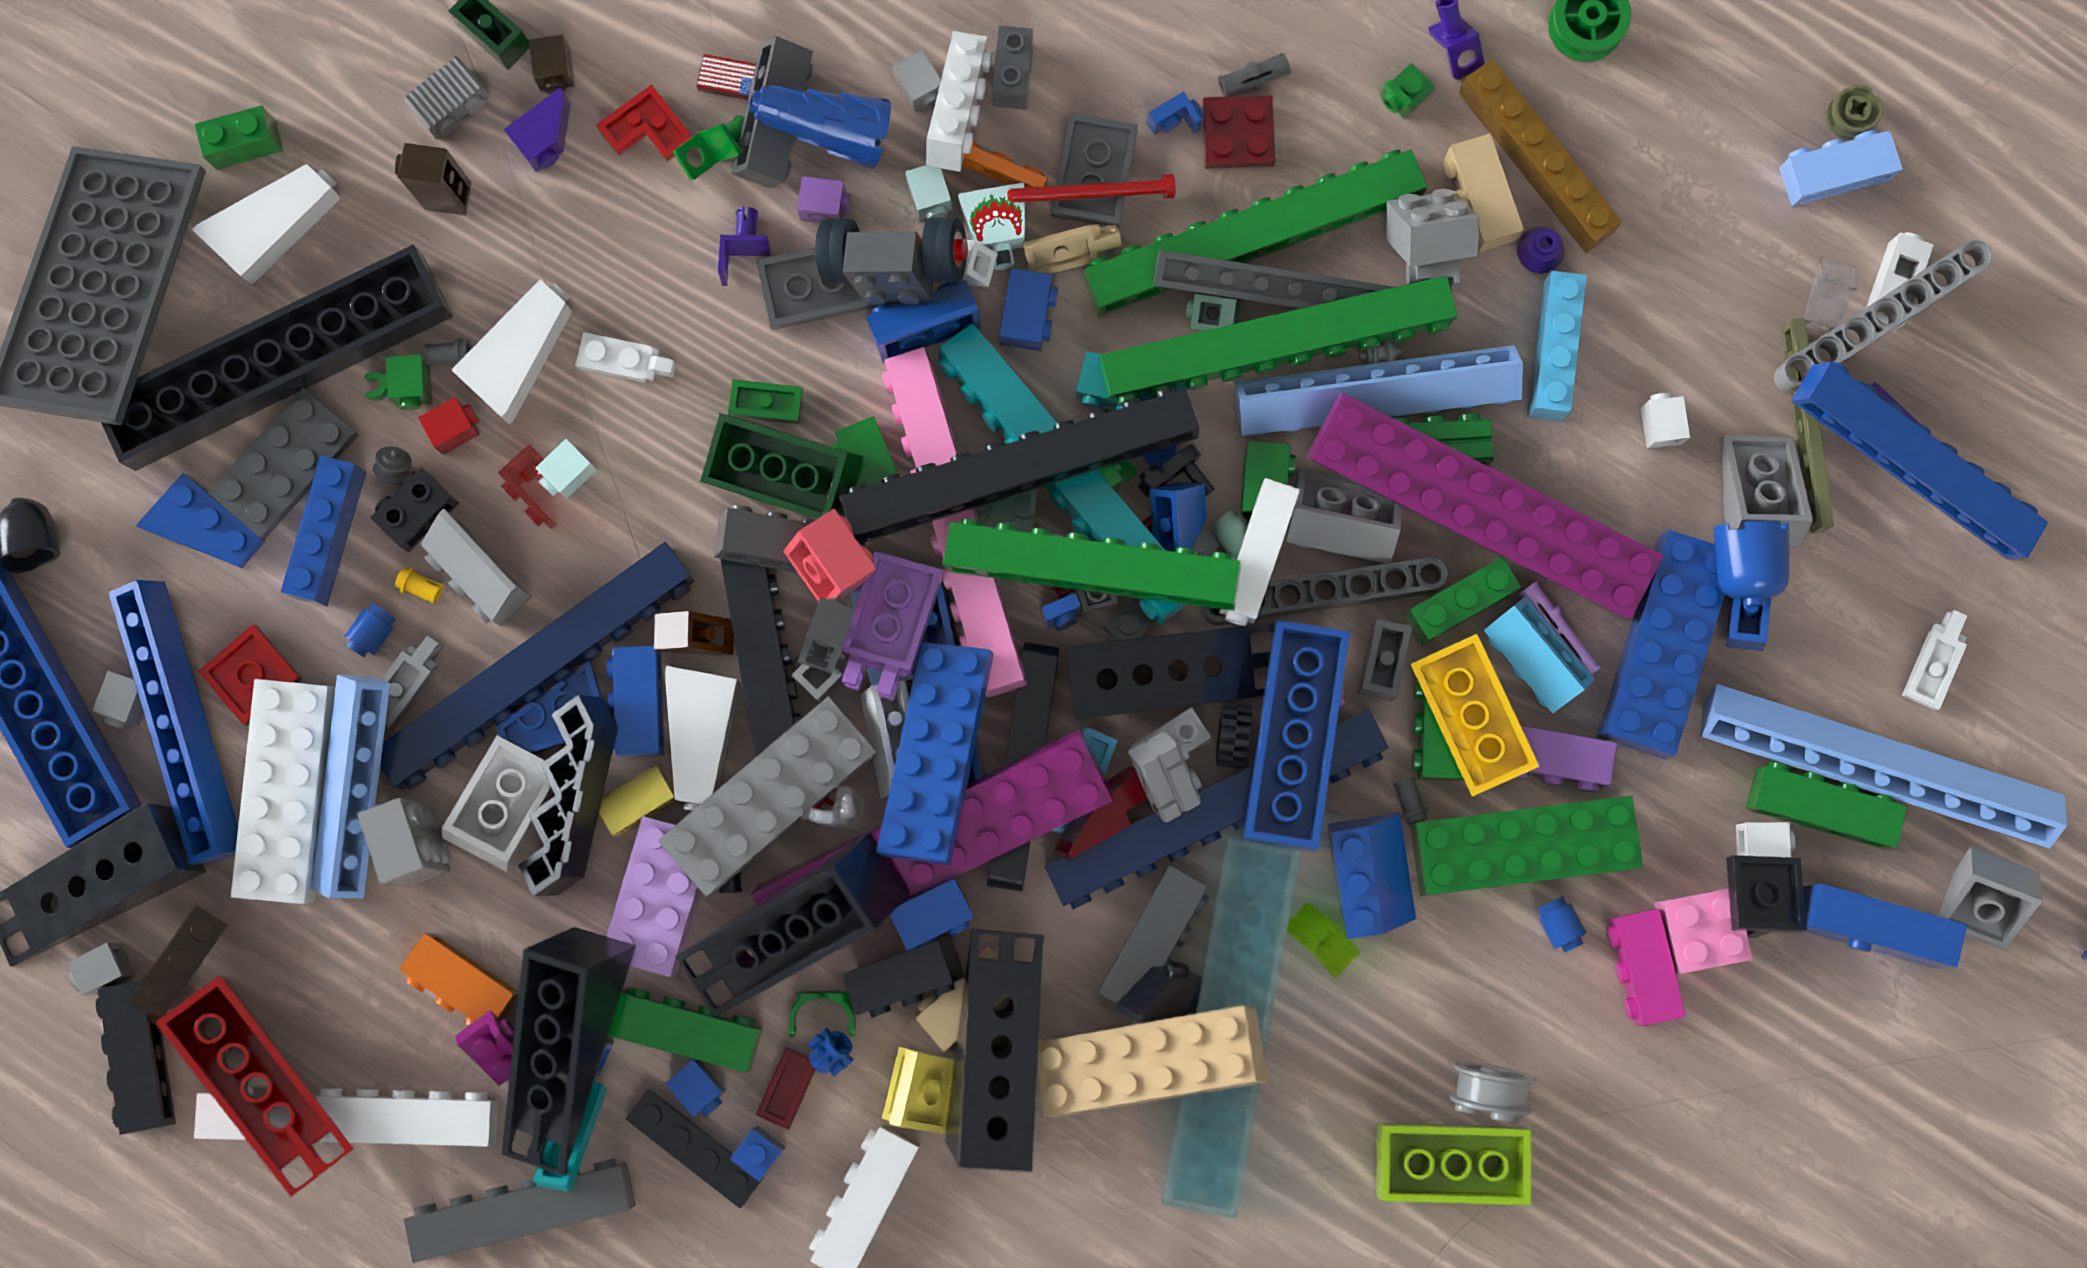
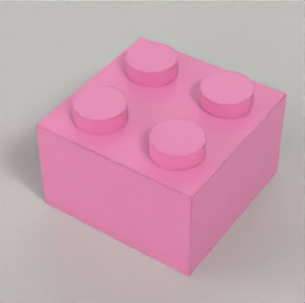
[1654,888,1753,974]

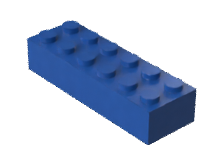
[1597,530,1725,759]
[1242,620,1350,852]

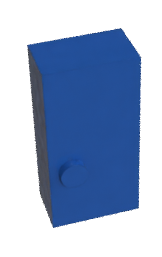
[1803,884,1968,968]

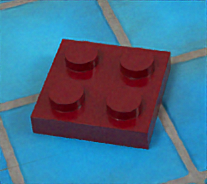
[1203,95,1276,169]

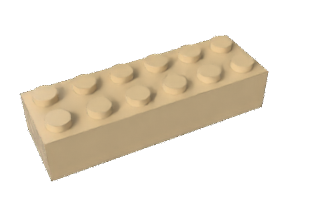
[1037,1005,1268,1118]

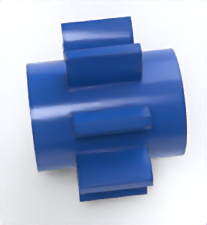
[808,1028,854,1076]

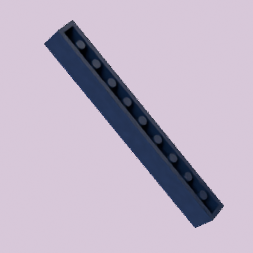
[380,542,695,790]
[1044,709,1389,910]

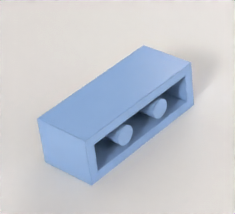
[1779,130,1903,207]

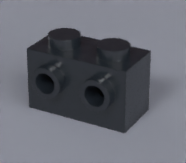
[370,467,459,553]

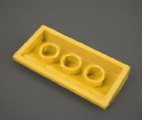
[1410,634,1540,796]

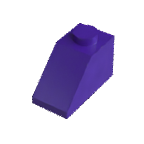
[504,88,571,172]

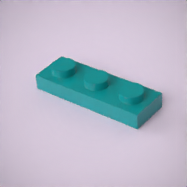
[533,1082,607,1192]

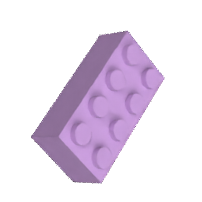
[606,816,702,977]

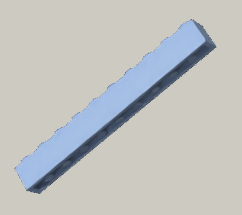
[1701,683,2067,849]

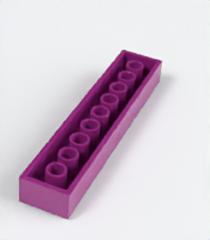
[1305,393,1664,620]
[751,729,1113,904]

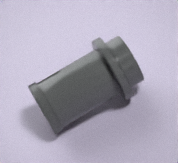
[424,338,472,366]
[1393,777,1429,825]

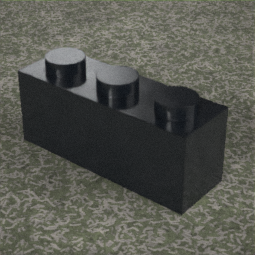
[842,936,965,1018]

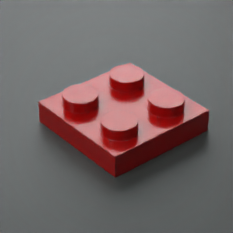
[198,624,302,726]

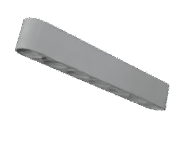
[1774,240,1992,394]

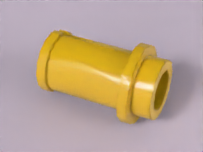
[395,567,444,605]

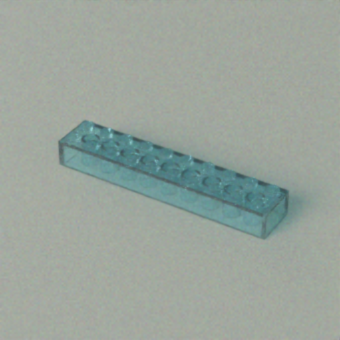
[1161,838,1300,1219]

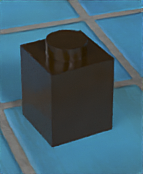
[529,35,575,93]

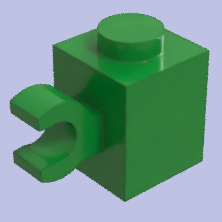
[365,354,432,410]

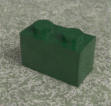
[448,0,529,71]

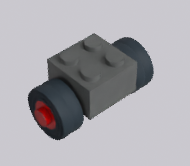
[815,217,968,305]

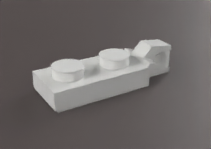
[575,332,676,383]
[1902,610,1967,710]

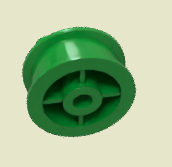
[1548,0,1631,62]

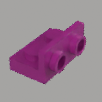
[454,1010,515,1086]

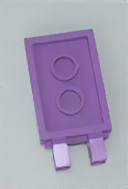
[841,551,944,701]

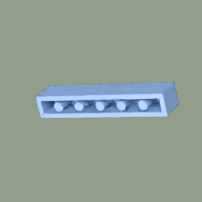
[311,675,390,899]

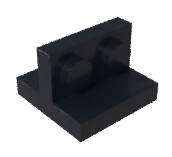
[1726,855,1807,938]

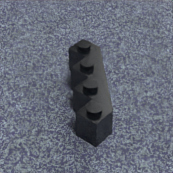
[518,695,618,896]

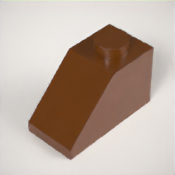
[654,611,734,655]

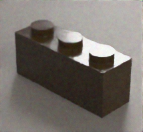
[395,143,472,216]
[126,905,228,1021]

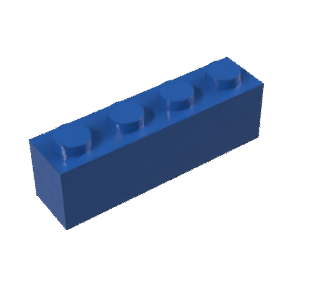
[280,455,366,607]

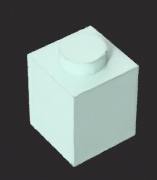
[905,165,953,221]
[536,439,597,499]

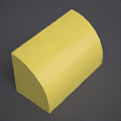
[599,763,677,837]

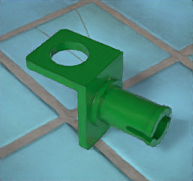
[673,115,744,180]

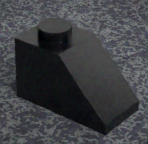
[1116,961,1203,1024]

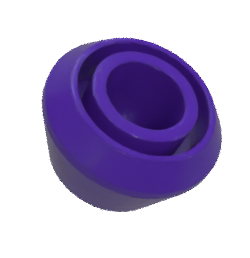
[1517,227,1565,274]

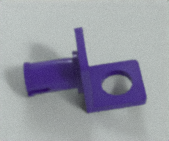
[1428,0,1485,80]
[718,207,771,286]

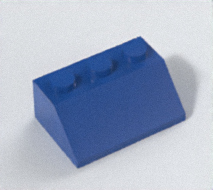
[866,281,981,363]
[1328,813,1416,939]

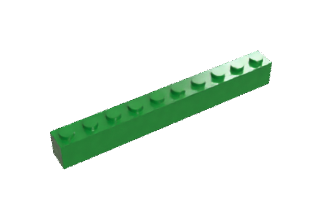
[1084,149,1427,316]
[1099,275,1457,406]

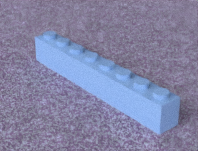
[1235,345,1523,436]

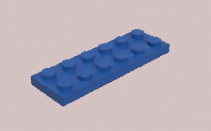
[876,642,994,865]

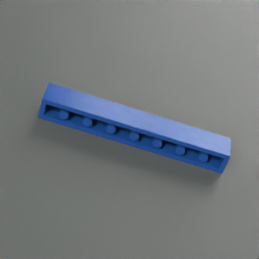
[1791,361,2048,559]
[108,580,238,865]

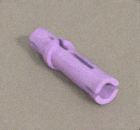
[1518,581,1601,675]

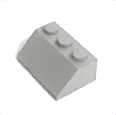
[1286,469,1402,564]
[421,509,531,626]

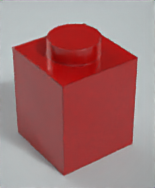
[418,397,480,455]

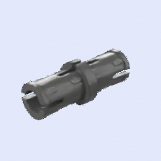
[1218,53,1291,97]

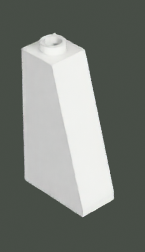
[192,164,341,285]
[452,279,572,425]
[1219,478,1300,626]
[665,666,741,811]

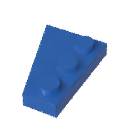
[136,473,265,568]

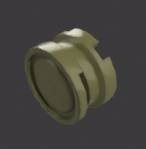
[1826,85,1883,140]

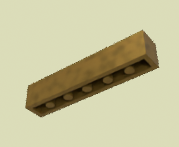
[1458,58,1623,254]

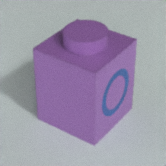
[797,176,851,223]

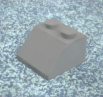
[1938,846,2043,950]

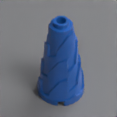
[749,85,891,169]

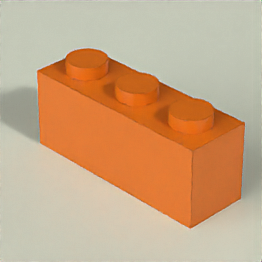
[399,933,519,1025]

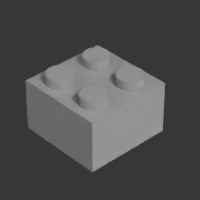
[1386,189,1479,267]

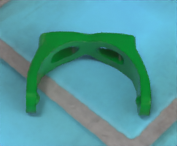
[789,991,856,1037]

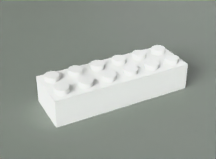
[231,679,336,904]

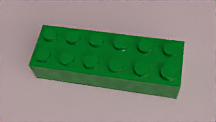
[1410,795,1644,896]

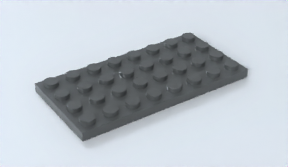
[0,146,206,426]

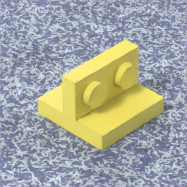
[882,1047,955,1134]

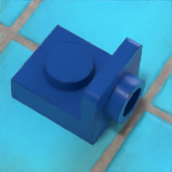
[1147,92,1203,135]

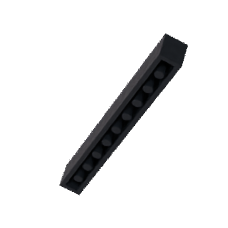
[840,388,1200,544]

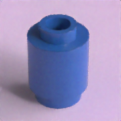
[344,603,396,657]
[1537,896,1587,953]

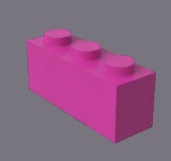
[1606,908,1686,1026]

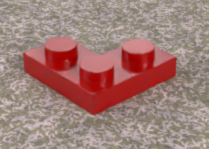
[596,84,692,161]

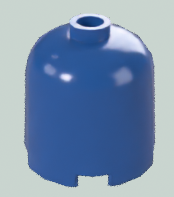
[1713,521,1789,606]

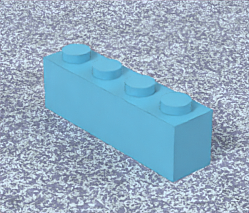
[1527,271,1587,422]

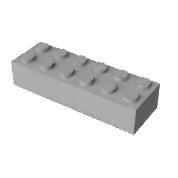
[658,696,876,899]

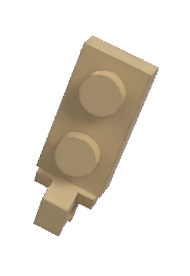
[1022,224,1122,274]

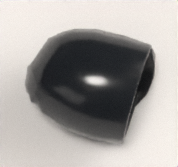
[0,497,60,574]

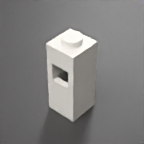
[1866,233,1934,331]

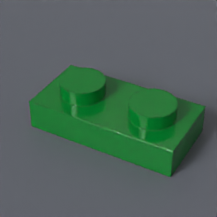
[728,379,804,424]

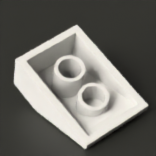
[442,736,552,871]

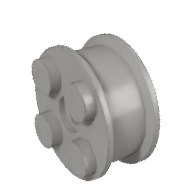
[1450,1062,1536,1121]

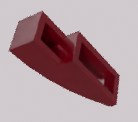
[1054,766,1148,860]

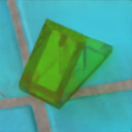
[1283,902,1360,979]

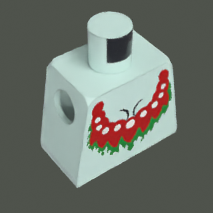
[958,182,1025,270]

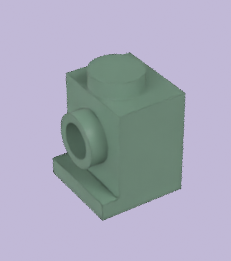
[1186,293,1241,331]

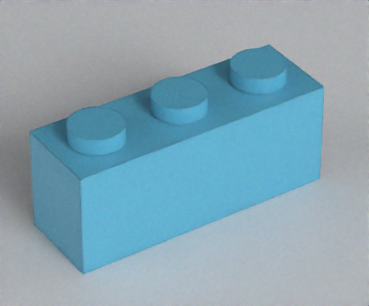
[1484,596,1595,714]

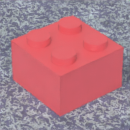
[783,509,876,602]

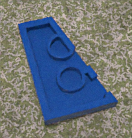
[496,660,602,754]

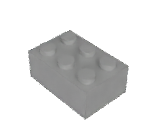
[357,798,451,887]

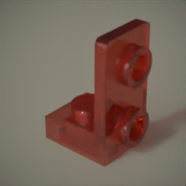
[498,444,557,529]

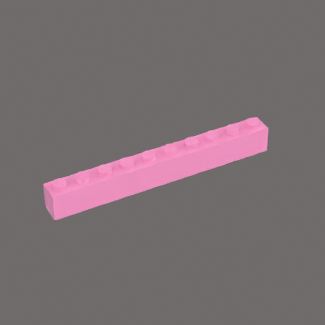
[882,347,1028,698]

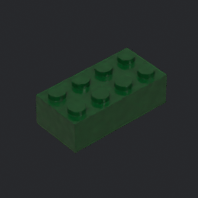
[700,413,863,519]

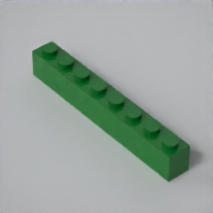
[943,519,1241,611]

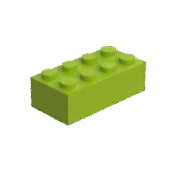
[1376,1122,1531,1205]

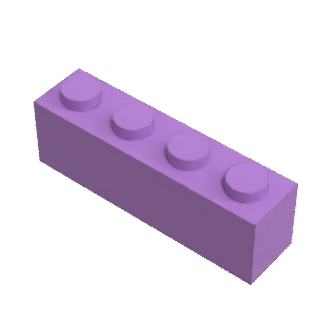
[1513,726,1617,793]

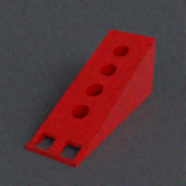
[155,976,354,1197]

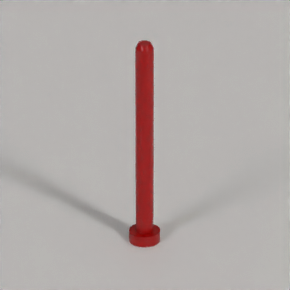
[1007,174,1176,203]

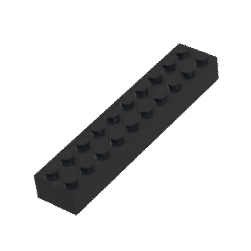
[101,244,454,471]

